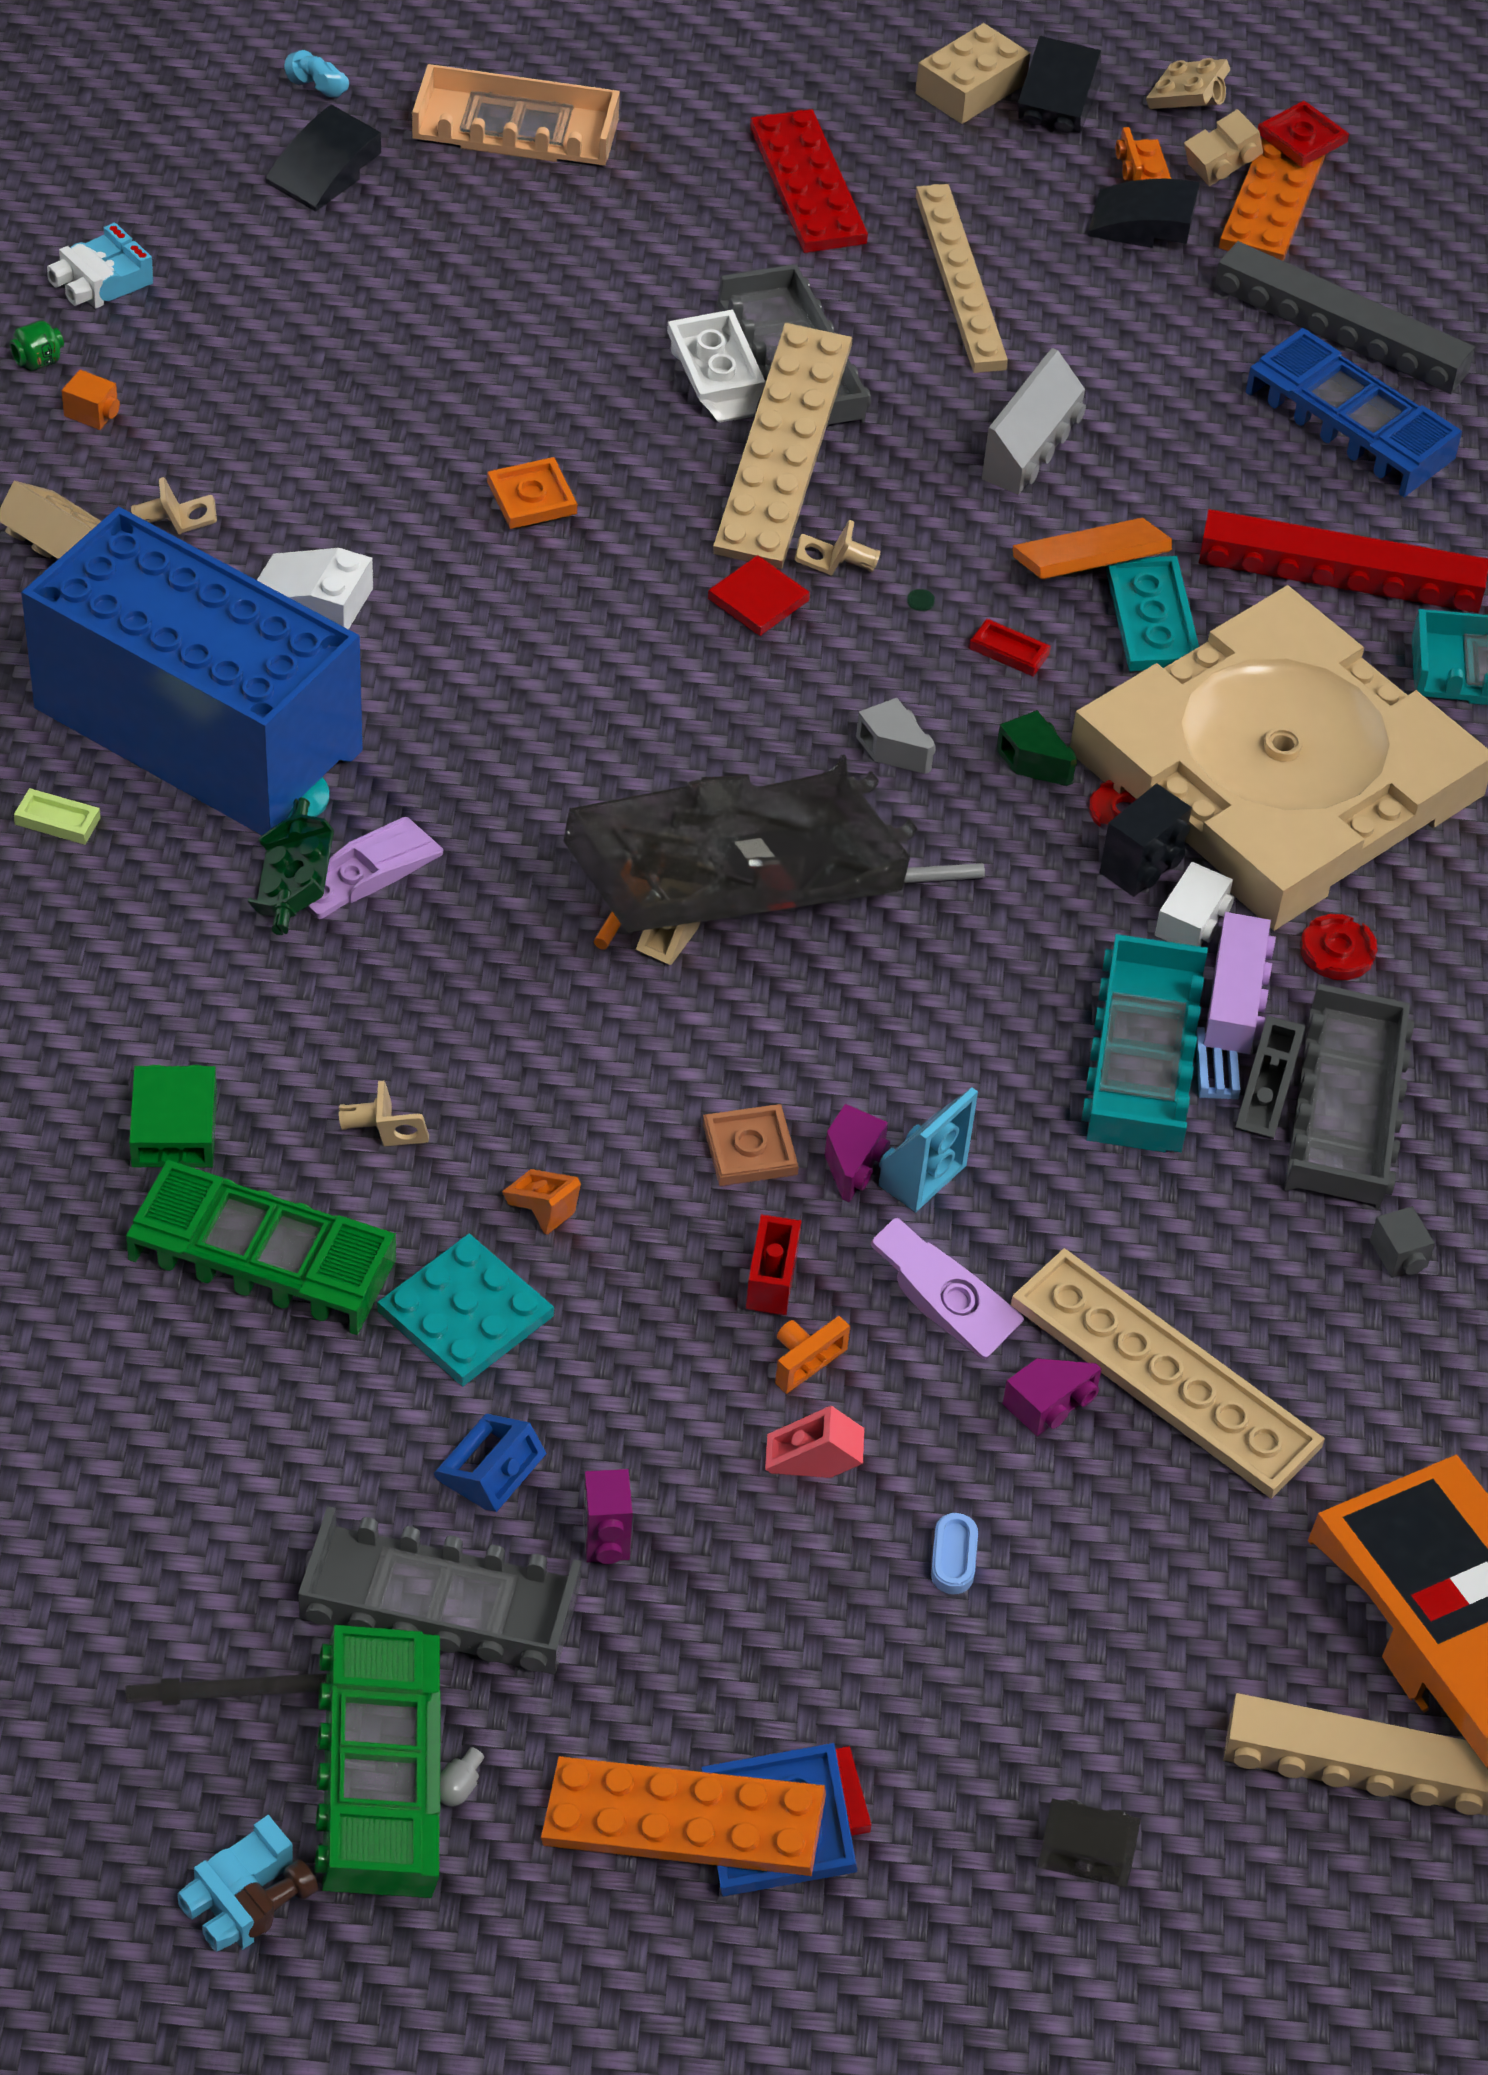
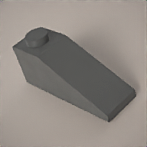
[1235,1015,1306,1139]

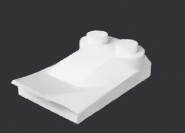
[667,310,766,423]

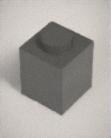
[1370,1206,1435,1278]

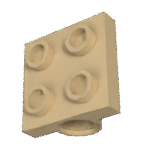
[1146,58,1230,109]

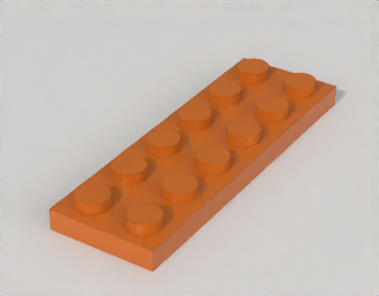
[1219,138,1326,261]
[541,1756,826,1876]

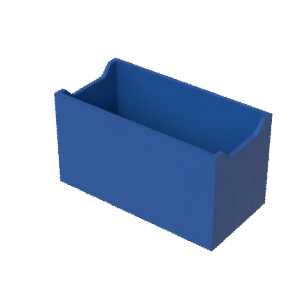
[21,506,363,835]

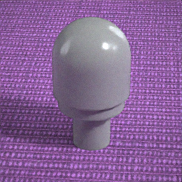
[440,1747,485,1807]

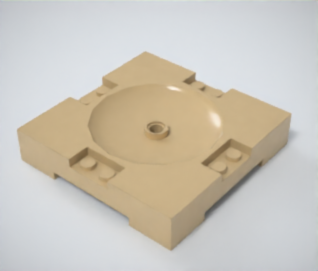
[1070,585,1488,931]

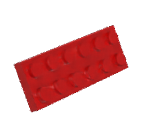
[750,109,868,253]

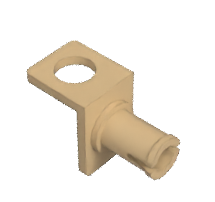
[131,477,217,534]
[795,520,880,575]
[339,1080,429,1147]

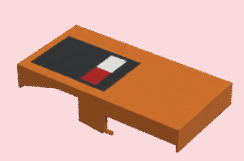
[1308,1454,1488,1769]

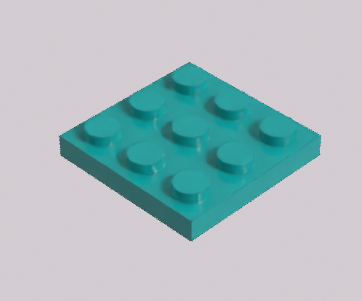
[377,1233,554,1387]

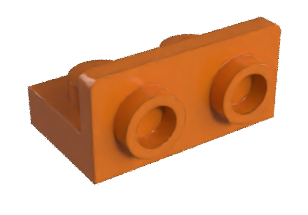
[1115,127,1171,181]

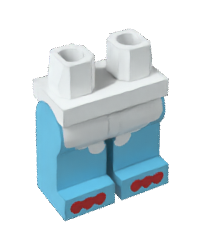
[47,222,153,309]

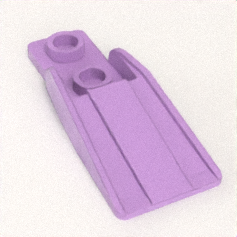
[305,817,443,919]
[871,1218,1024,1359]

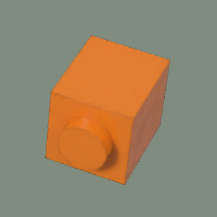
[61,369,120,430]

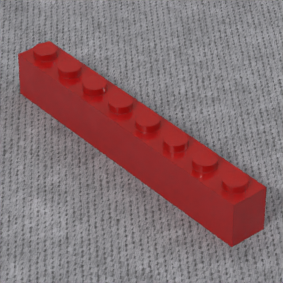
[1198,509,1488,613]

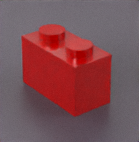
[746,1214,801,1315]

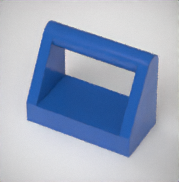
[434,1414,547,1512]

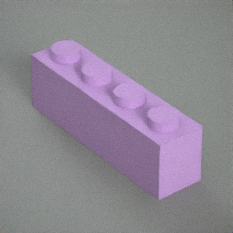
[1204,912,1276,1054]

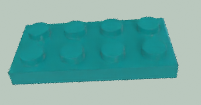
[1106,556,1199,671]

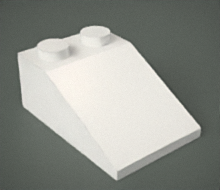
[257,548,373,629]

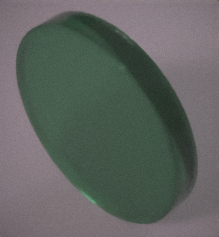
[907,589,935,611]

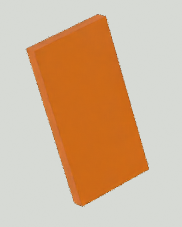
[1013,517,1172,579]

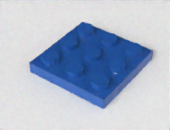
[701,1743,858,1897]

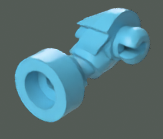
[284,50,349,98]

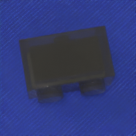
[1037,1798,1141,1888]

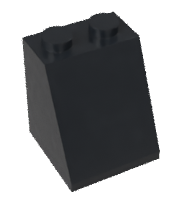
[1018,36,1101,133]

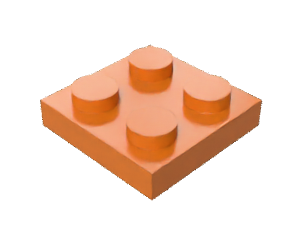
[487,457,578,529]

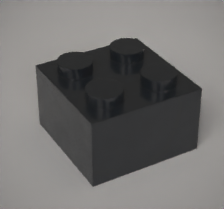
[1099,783,1192,897]

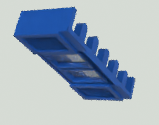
[1245,328,1462,497]

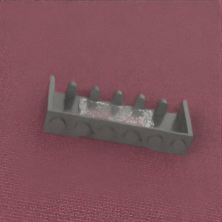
[298,1506,582,1675]

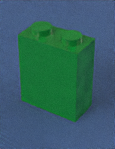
[129,1065,217,1168]

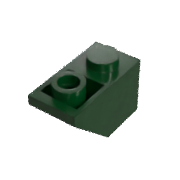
[996,710,1077,786]

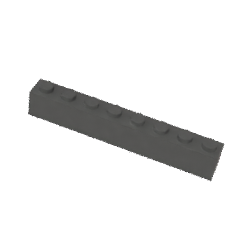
[1214,241,1475,394]

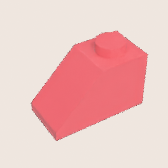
[765,1406,864,1478]

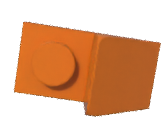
[502,1169,581,1235]

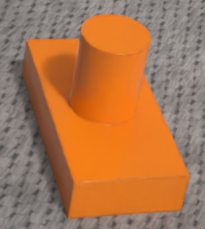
[775,1316,850,1394]

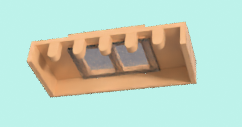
[412,64,620,166]

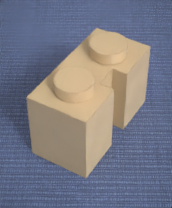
[1184,109,1263,187]

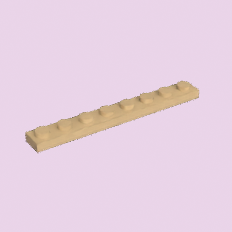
[916,184,1008,373]

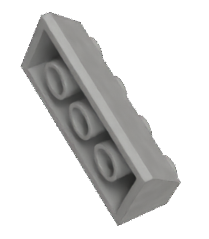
[982,348,1086,495]

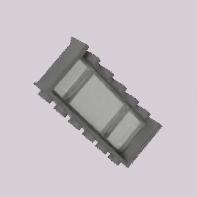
[717,264,871,425]
[1284,983,1414,1209]

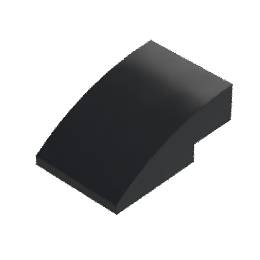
[266,104,381,212]
[1088,179,1200,248]

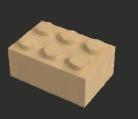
[915,23,1031,124]

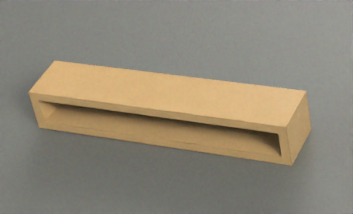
[1223,1693,1488,1815]

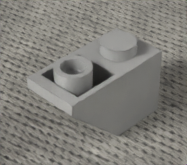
[856,698,936,774]

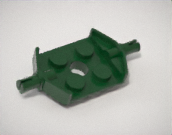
[247,797,334,935]

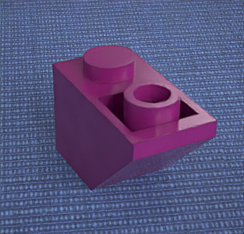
[824,1104,890,1202]
[1002,1358,1102,1436]

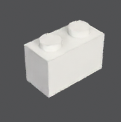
[1155,862,1234,947]

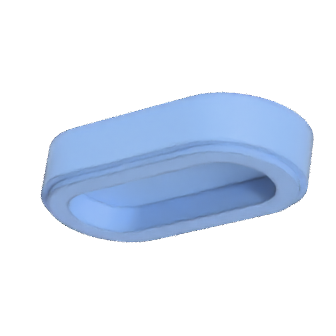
[931,1513,978,1594]

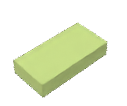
[14,788,101,845]

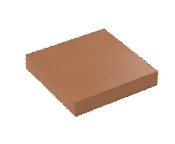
[703,1104,799,1186]

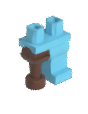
[178,1815,319,1952]

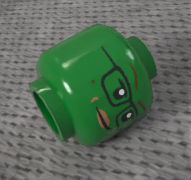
[9,320,64,371]

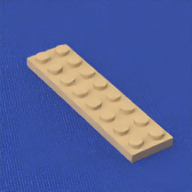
[713,323,852,569]
[1011,1248,1325,1499]

